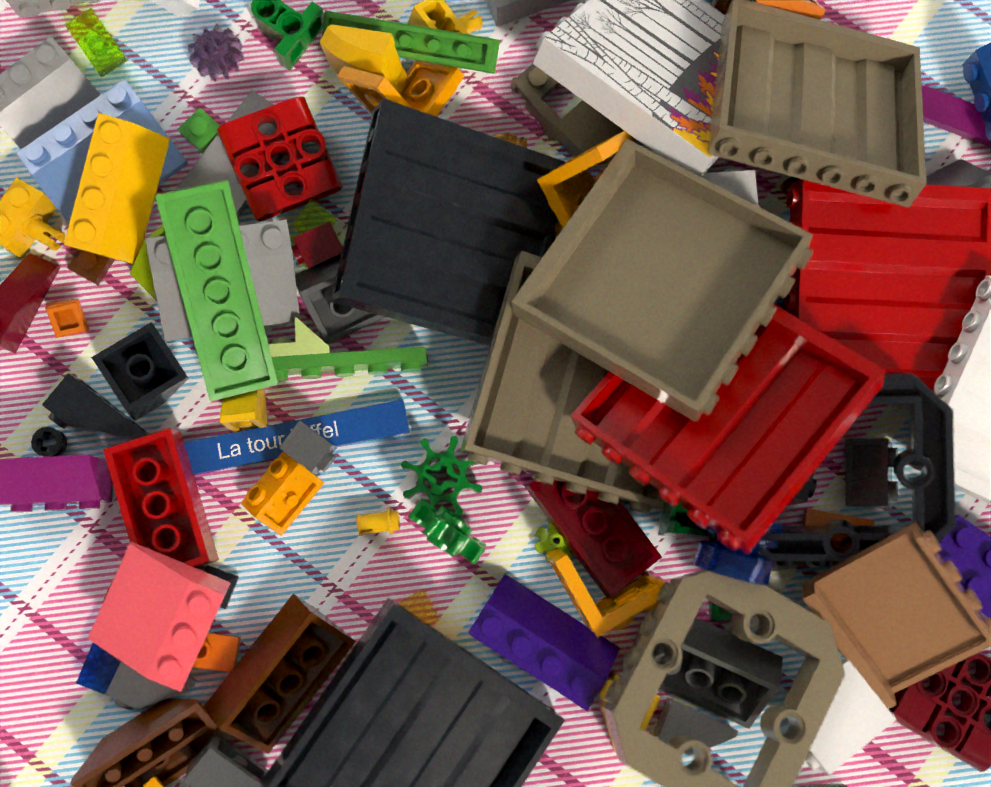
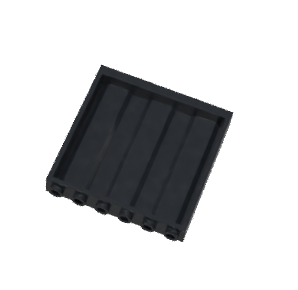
[331,98,566,346]
[261,597,565,787]

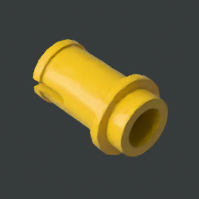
[356,507,400,536]

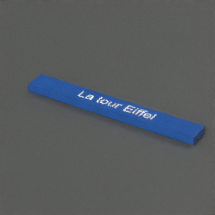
[184,400,410,476]

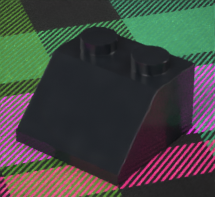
[91,322,189,421]

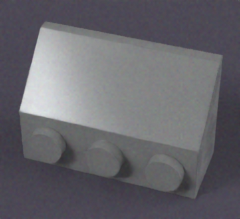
[0,36,100,149]

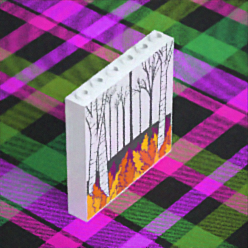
[533,0,725,177]

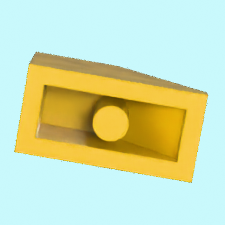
[220,389,269,432]

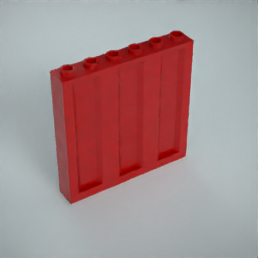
[783,179,991,392]
[570,304,885,554]

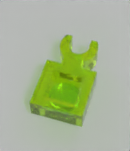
[290,200,338,243]

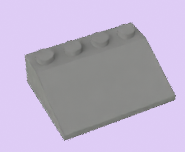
[145,219,300,341]

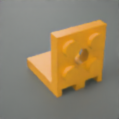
[337,60,465,117]
[537,131,636,228]
[545,548,665,637]

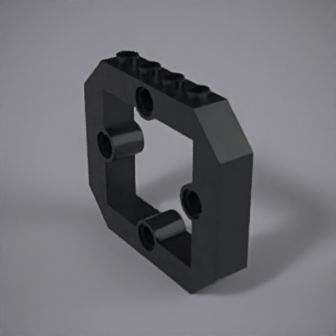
[754,371,956,566]

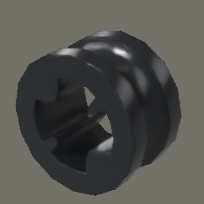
[31,427,67,457]

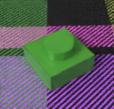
[177,108,220,154]

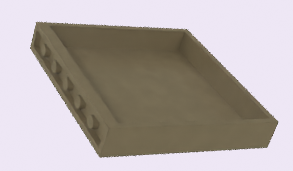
[511,139,814,422]

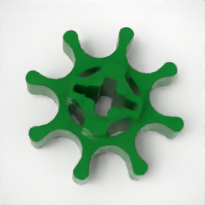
[401,436,483,516]
[408,498,486,565]

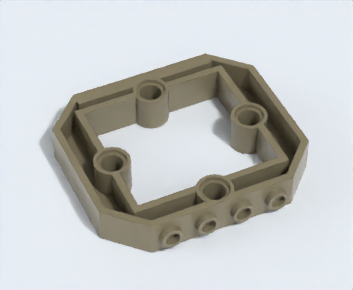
[604,565,845,787]

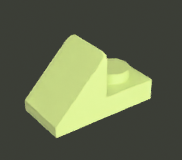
[268,317,333,357]

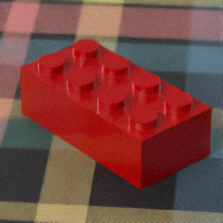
[103,428,219,568]

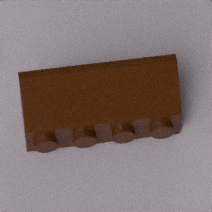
[204,593,356,754]

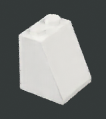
[803,659,896,775]

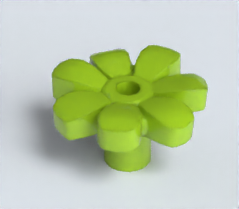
[535,521,572,562]

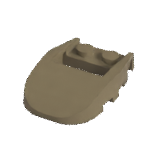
[510,64,635,165]

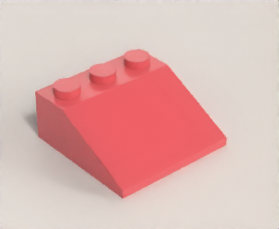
[87,542,230,692]

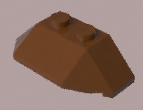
[70,699,217,787]

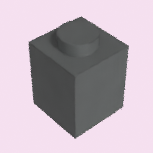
[279,421,337,475]

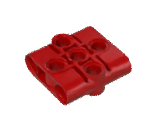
[216,96,343,222]

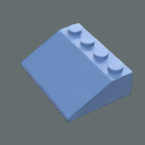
[16,79,189,224]

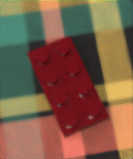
[526,480,662,599]

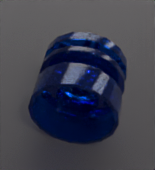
[693,521,783,585]

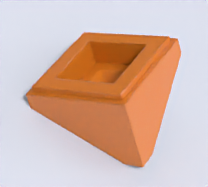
[45,299,89,338]

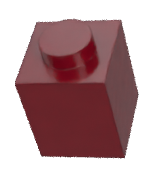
[291,221,343,268]

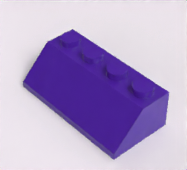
[468,574,620,712]

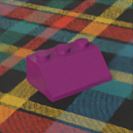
[0,455,113,513]

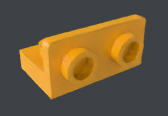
[241,451,324,536]

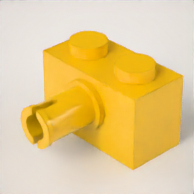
[407,0,483,69]
[0,177,66,259]

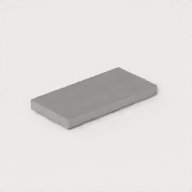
[176,90,285,218]

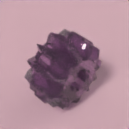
[188,23,244,82]

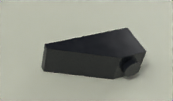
[42,373,150,440]

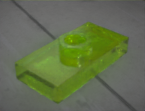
[64,8,128,78]

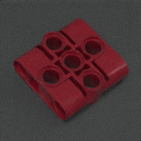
[888,653,991,772]

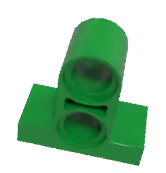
[251,0,324,71]

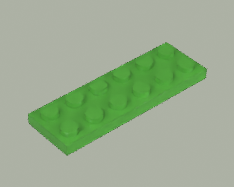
[155,180,278,402]

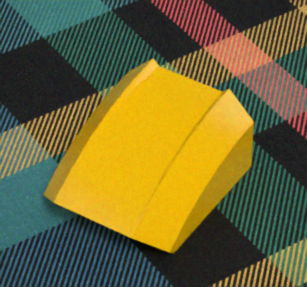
[319,25,407,94]

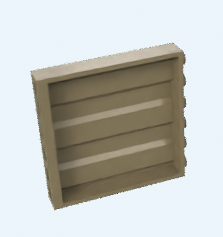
[708,0,926,208]
[460,251,665,514]

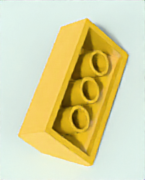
[64,113,170,264]

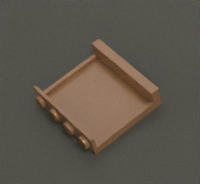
[802,522,991,709]

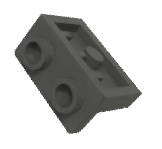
[845,439,898,509]

